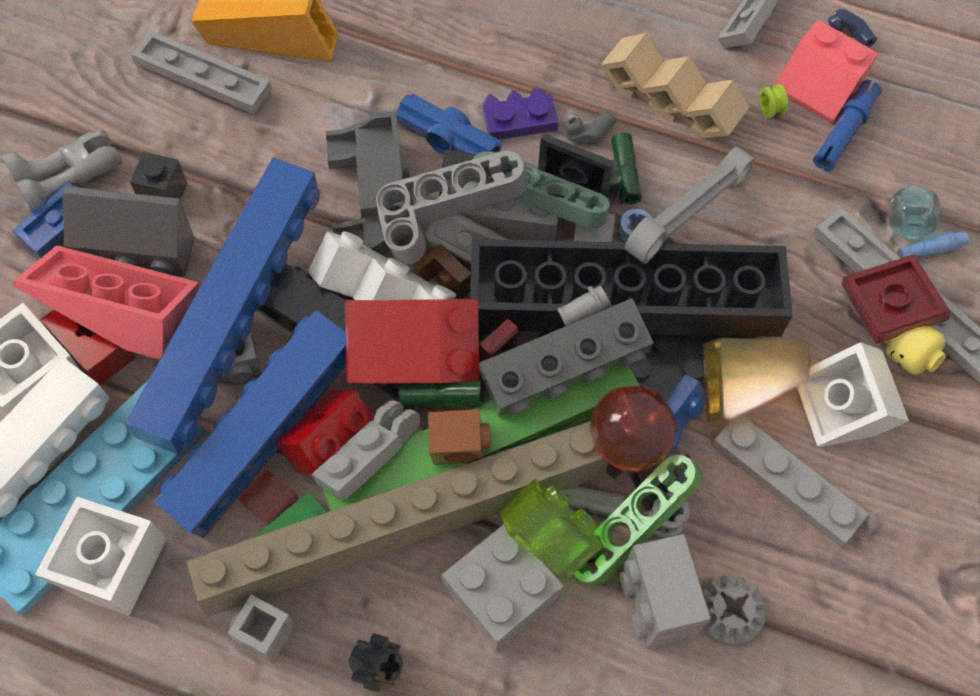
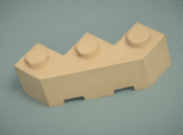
[601,33,749,138]

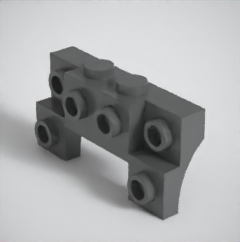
[325,112,410,252]

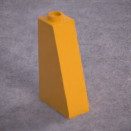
[192,0,339,61]

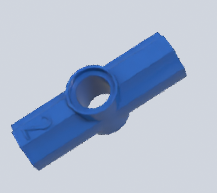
[396,93,502,155]

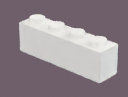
[0,357,110,518]

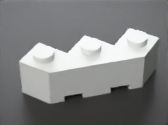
[308,231,456,300]

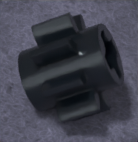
[348,633,403,692]

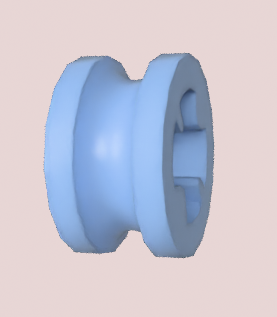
[618,209,653,242]

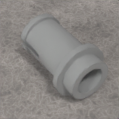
[557,286,612,326]

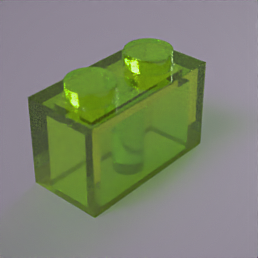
[499,478,602,581]

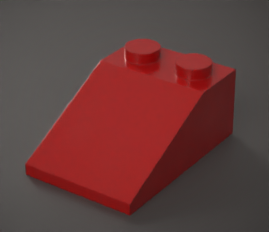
[345,299,479,383]

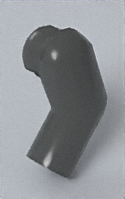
[564,110,616,143]

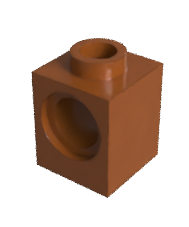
[428,409,491,465]

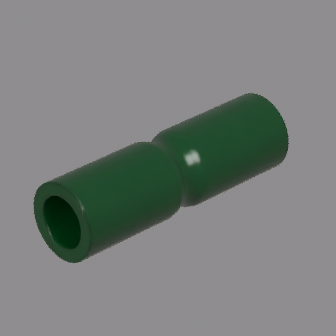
[611,132,642,205]
[399,380,484,406]

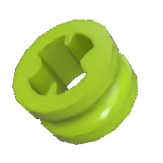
[759,84,789,119]

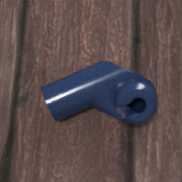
[828,9,877,48]

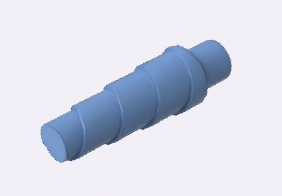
[898,231,969,258]

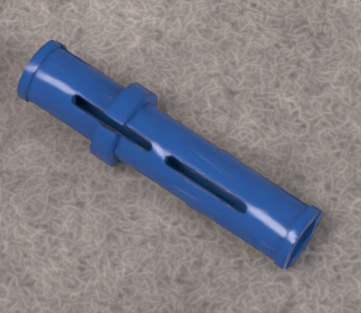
[813,80,882,171]

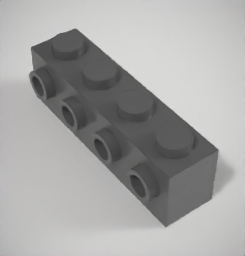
[479,298,654,417]

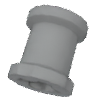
[648,492,690,539]

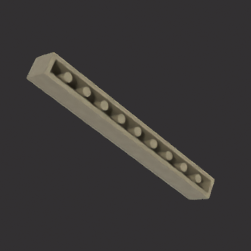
[187,420,610,617]

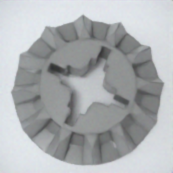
[702,575,766,644]

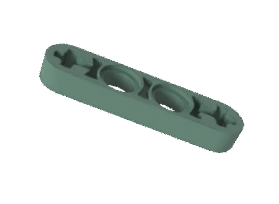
[473,151,610,228]

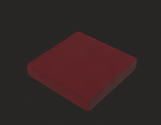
[841,254,951,344]

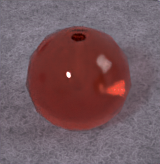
[590,386,677,472]

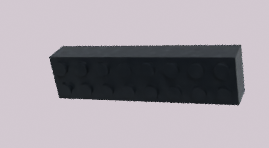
[470,239,793,337]

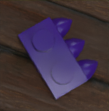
[482,87,559,140]

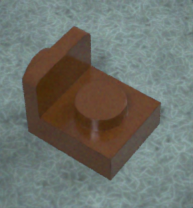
[412,244,471,299]

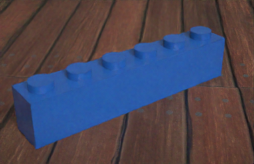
[154,310,346,538]

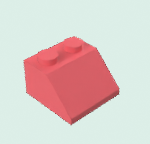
[775,20,879,124]

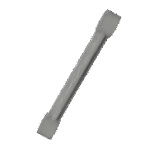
[624,146,755,264]

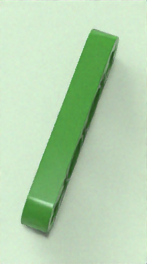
[571,454,702,585]

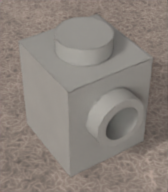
[227,594,295,664]

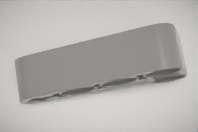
[376,150,528,264]

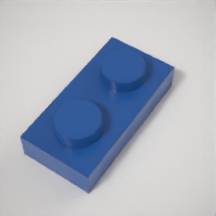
[12,183,74,258]
[639,374,707,455]

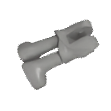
[2,130,122,213]

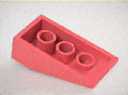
[13,246,199,359]

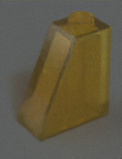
[703,338,811,423]

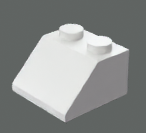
[793,342,909,447]
[35,497,167,616]

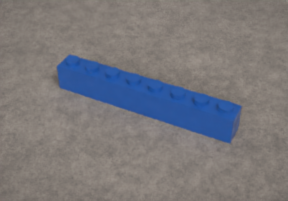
[125,158,320,455]

